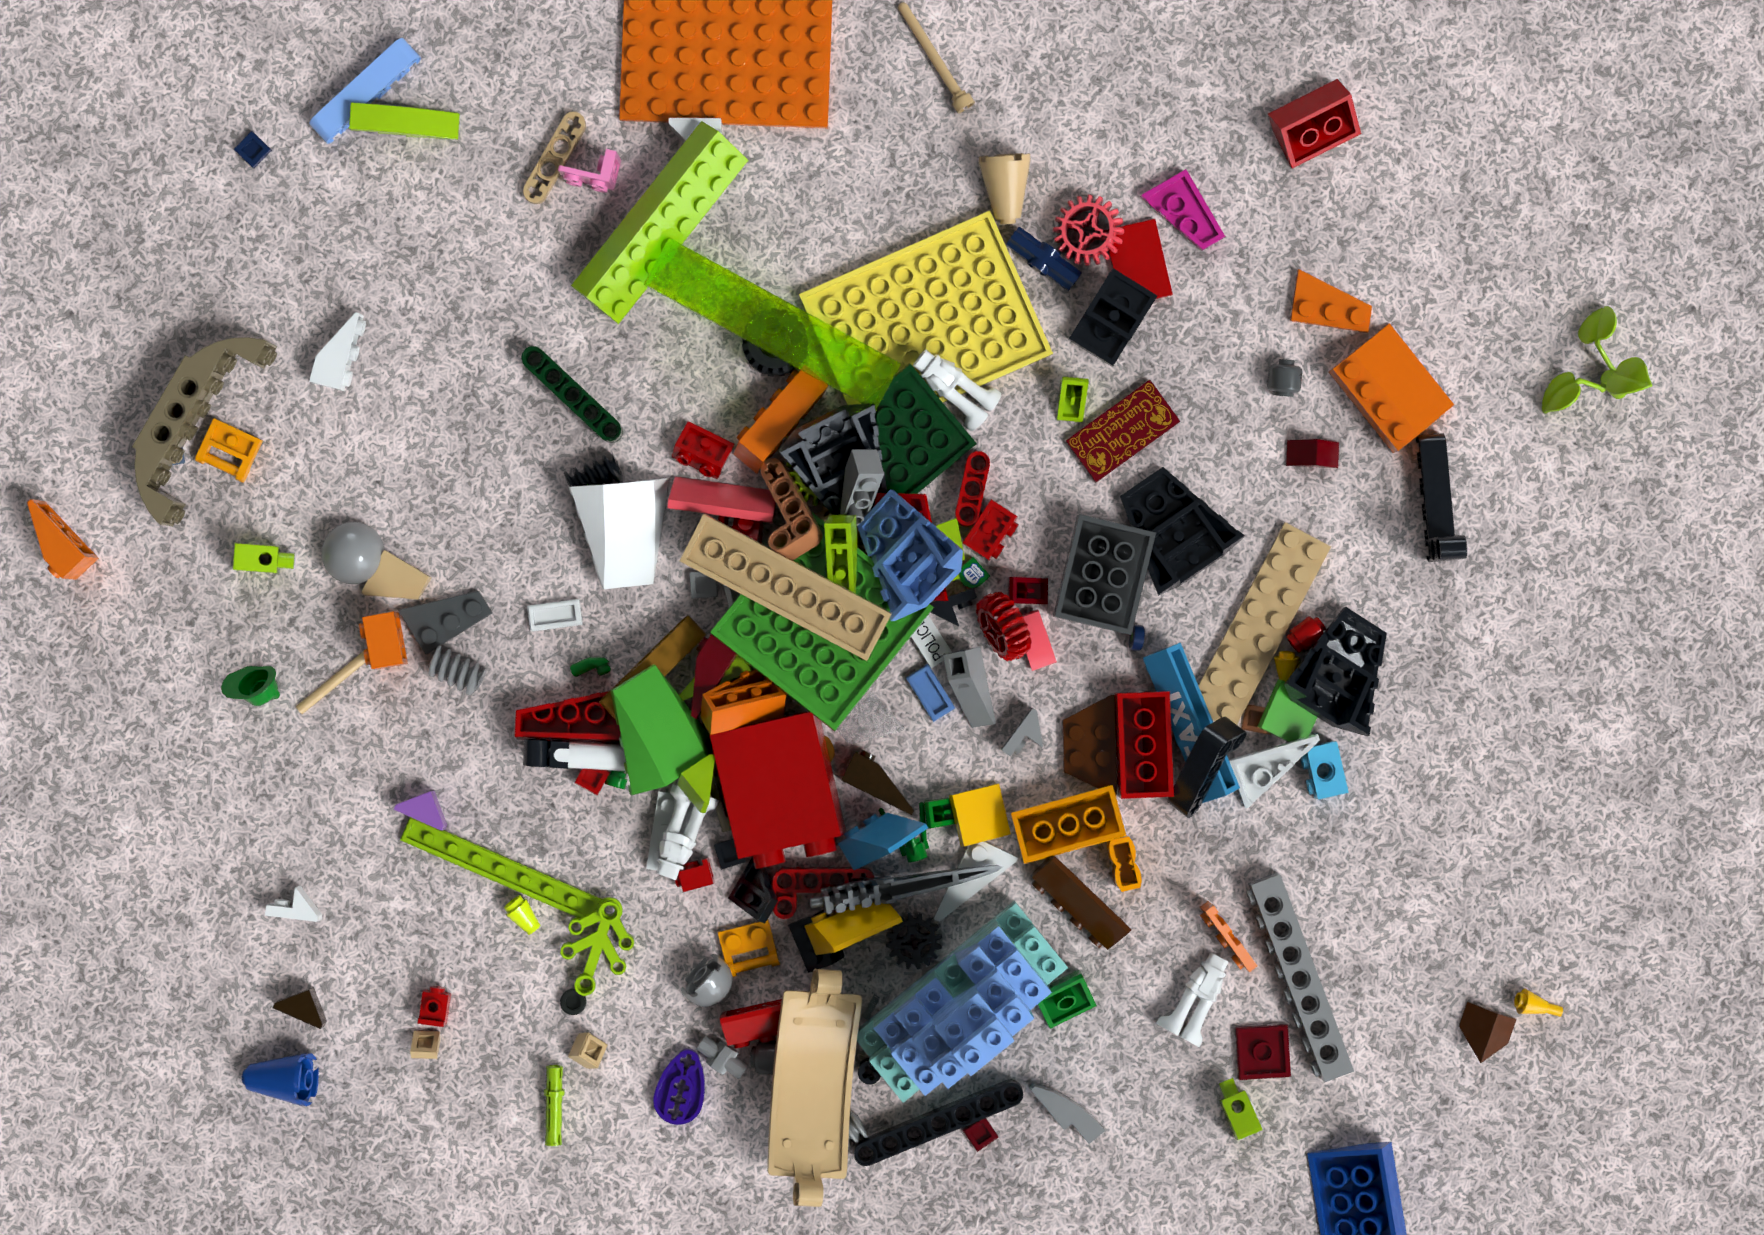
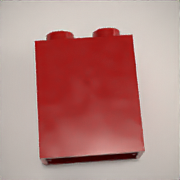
[710,711,846,869]

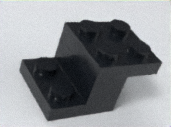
[1068,268,1157,367]

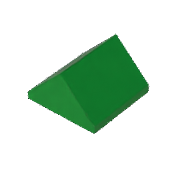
[1038,970,1097,1029]

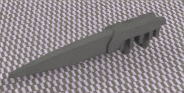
[809,865,1002,914]

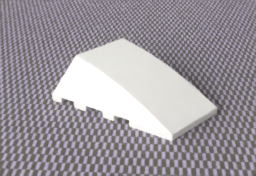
[568,478,669,589]

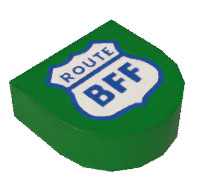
[959,557,990,588]

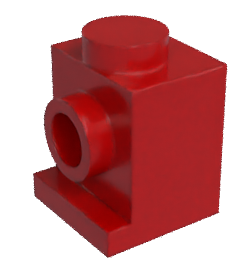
[675,857,715,892]
[417,986,451,1027]

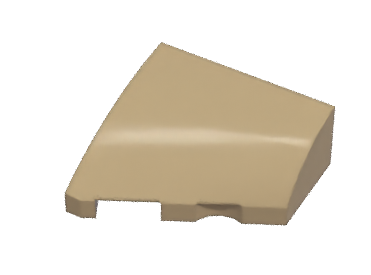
[361,550,432,600]

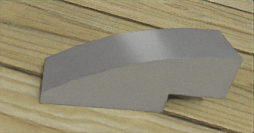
[1030,1083,1105,1144]

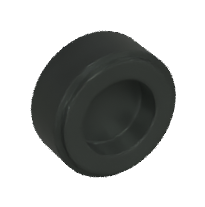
[560,988,587,1015]

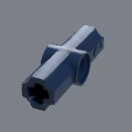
[1006,227,1082,292]

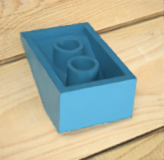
[838,813,928,870]

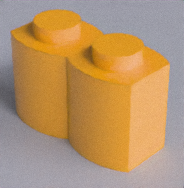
[1106,836,1142,892]

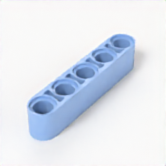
[309,38,421,144]

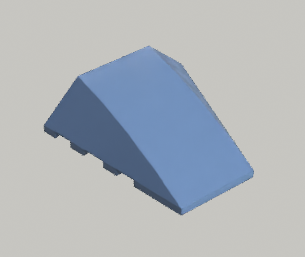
[857,489,963,621]

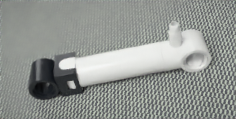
[523,739,626,771]

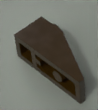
[841,749,914,815]

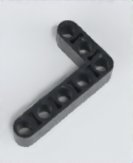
[1416,433,1467,563]

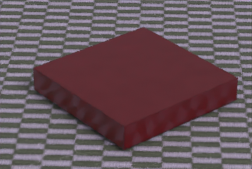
[1235,1024,1291,1080]

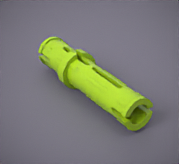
[544,1065,565,1146]

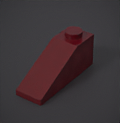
[691,635,737,719]

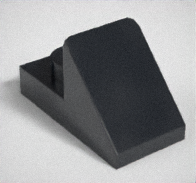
[930,588,977,627]

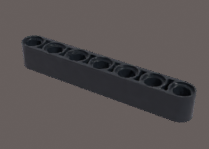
[854,1079,1024,1166]

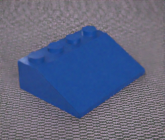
[1307,1142,1407,1235]

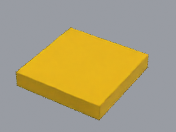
[949,784,1011,847]

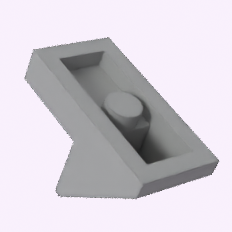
[1001,708,1043,756]

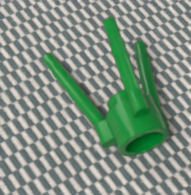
[878,802,929,863]

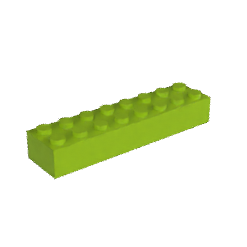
[571,121,748,324]

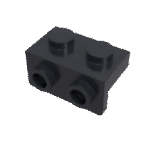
[788,909,845,973]

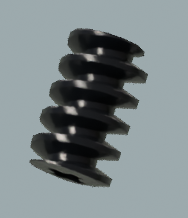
[564,452,623,487]

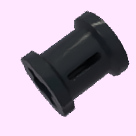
[858,1058,881,1085]

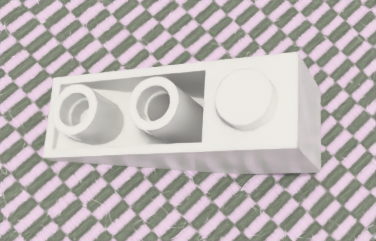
[309,312,366,391]

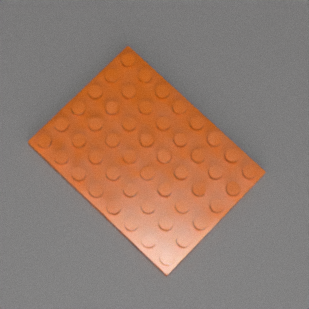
[619,0,833,129]

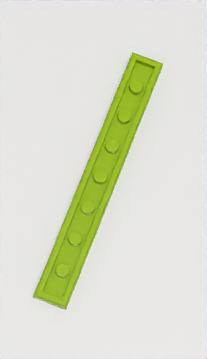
[400,817,602,919]

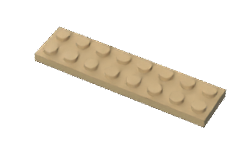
[680,514,892,661]
[1198,522,1331,725]

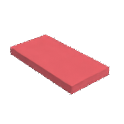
[667,477,776,523]

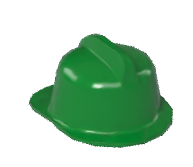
[221,666,280,706]

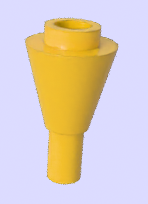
[1274,651,1300,682]
[1514,988,1563,1017]

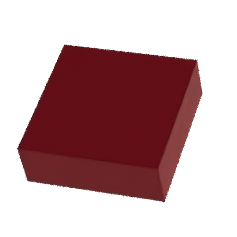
[963,1118,999,1152]

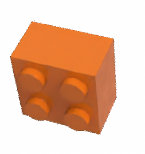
[359,611,408,670]

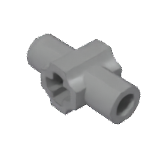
[696,1035,748,1079]

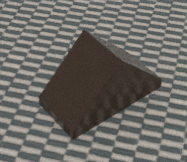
[272,987,327,1029]

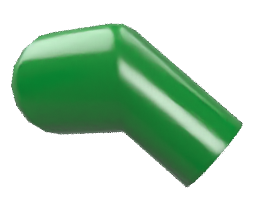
[570,657,611,677]

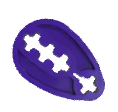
[653,1049,705,1125]

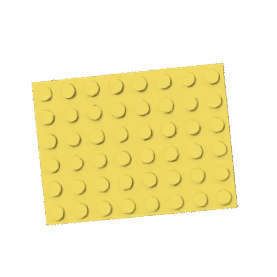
[799,211,1053,405]

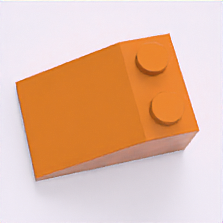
[27,499,99,580]

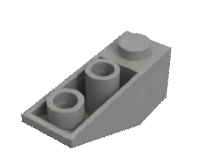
[840,450,884,526]
[943,647,996,728]

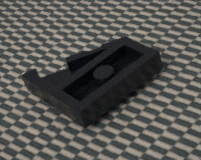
[728,857,778,924]

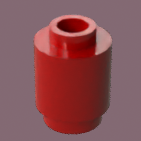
[1286,616,1326,653]

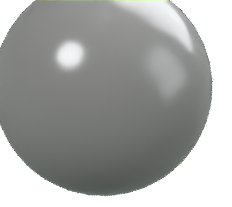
[321,522,385,584]

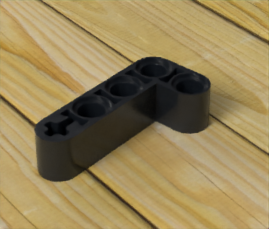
[1167,716,1247,818]

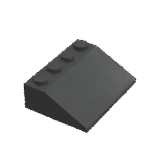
[1053,514,1156,635]

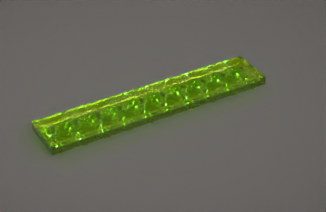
[644,238,901,410]

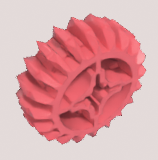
[1053,195,1124,266]

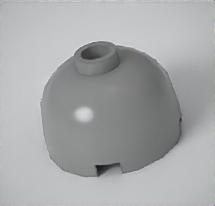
[681,954,733,1007]

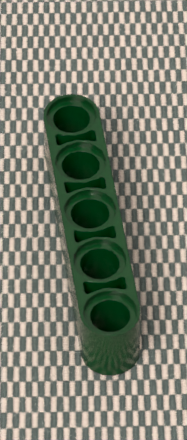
[521,346,623,443]

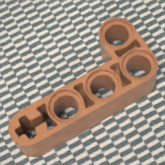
[761,458,822,560]

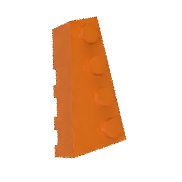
[733,366,829,474]

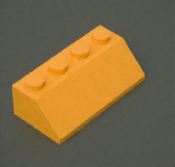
[1011,785,1127,864]

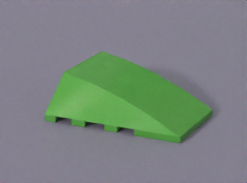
[610,664,713,795]

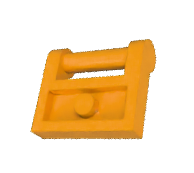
[195,418,263,483]
[718,919,780,977]

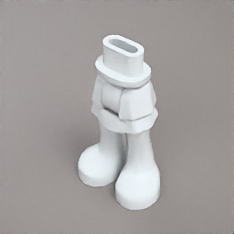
[913,349,1001,432]
[656,784,719,880]
[1156,952,1228,1047]

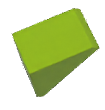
[1057,377,1089,422]
[677,754,715,813]

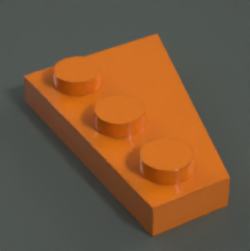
[1290,269,1372,333]
[1200,901,1257,972]

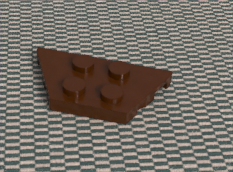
[1063,695,1117,795]

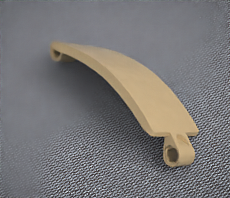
[767,969,862,1207]

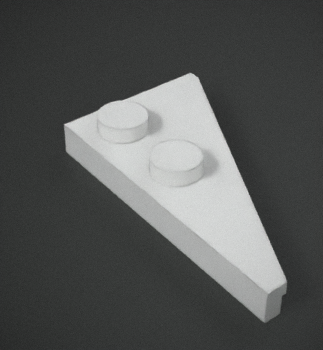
[1229,734,1320,808]
[933,841,1018,922]

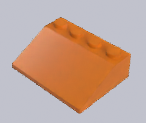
[1329,323,1454,453]

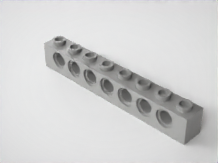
[1246,873,1354,1082]

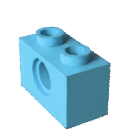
[1300,741,1349,800]

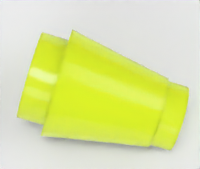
[504,895,541,935]

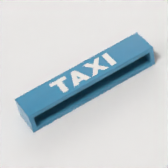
[1143,642,1240,803]

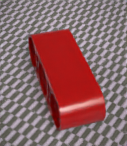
[955,451,990,527]

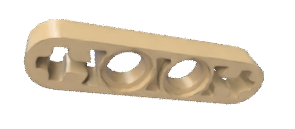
[523,112,586,204]

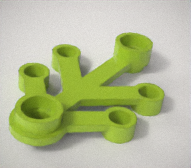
[560,897,634,996]

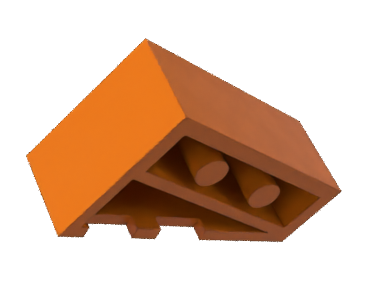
[701,669,786,735]

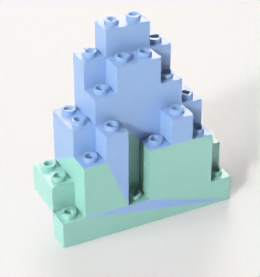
[857,901,1068,1103]

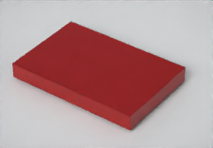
[1104,219,1173,299]

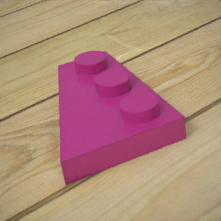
[1140,169,1226,251]

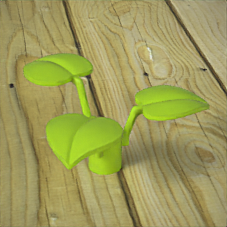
[1542,306,1652,414]

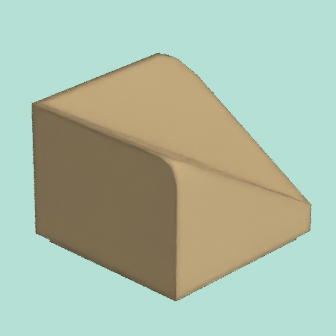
[568,1032,608,1069]

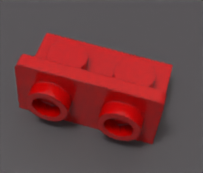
[672,421,735,479]
[963,499,1019,561]

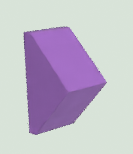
[394,790,447,831]

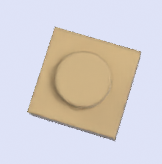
[410,1031,440,1059]

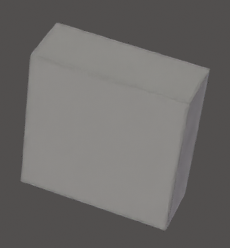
[690,572,718,599]

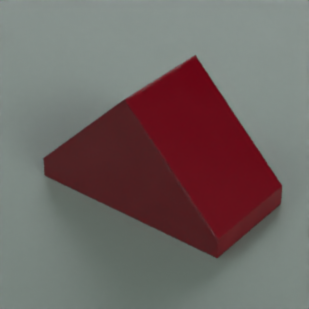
[1286,439,1339,468]
[1008,577,1048,604]

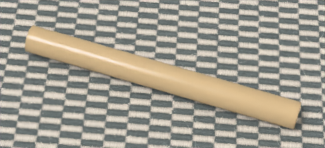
[296,648,368,714]

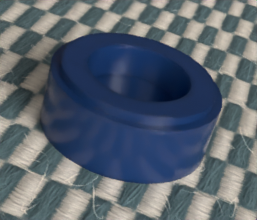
[1129,624,1145,651]

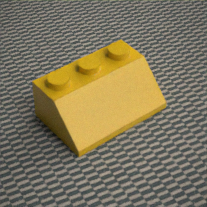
[804,902,903,955]

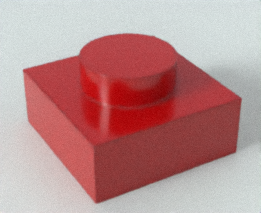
[574,769,610,796]

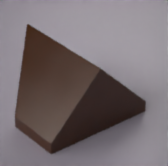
[1459,1002,1517,1063]

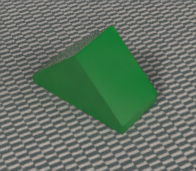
[924,798,955,829]

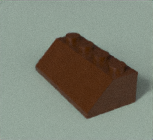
[1030,856,1132,950]

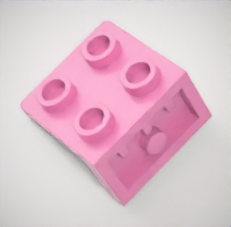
[558,149,621,193]

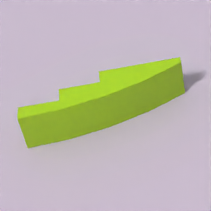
[349,103,460,140]

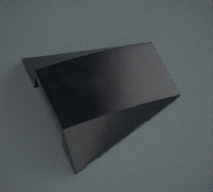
[778,403,887,515]
[1120,467,1245,596]
[1284,607,1387,736]

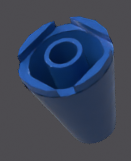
[242,1053,319,1106]

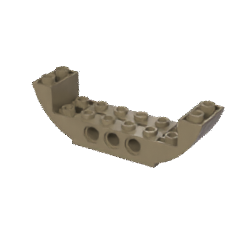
[132,337,277,527]

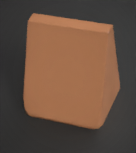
[1242,704,1272,735]

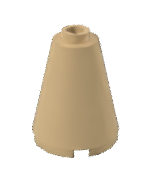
[979,153,1031,224]

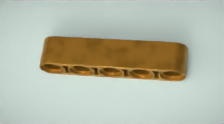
[599,615,706,720]

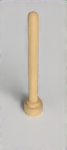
[898,2,975,114]

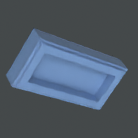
[906,664,955,722]

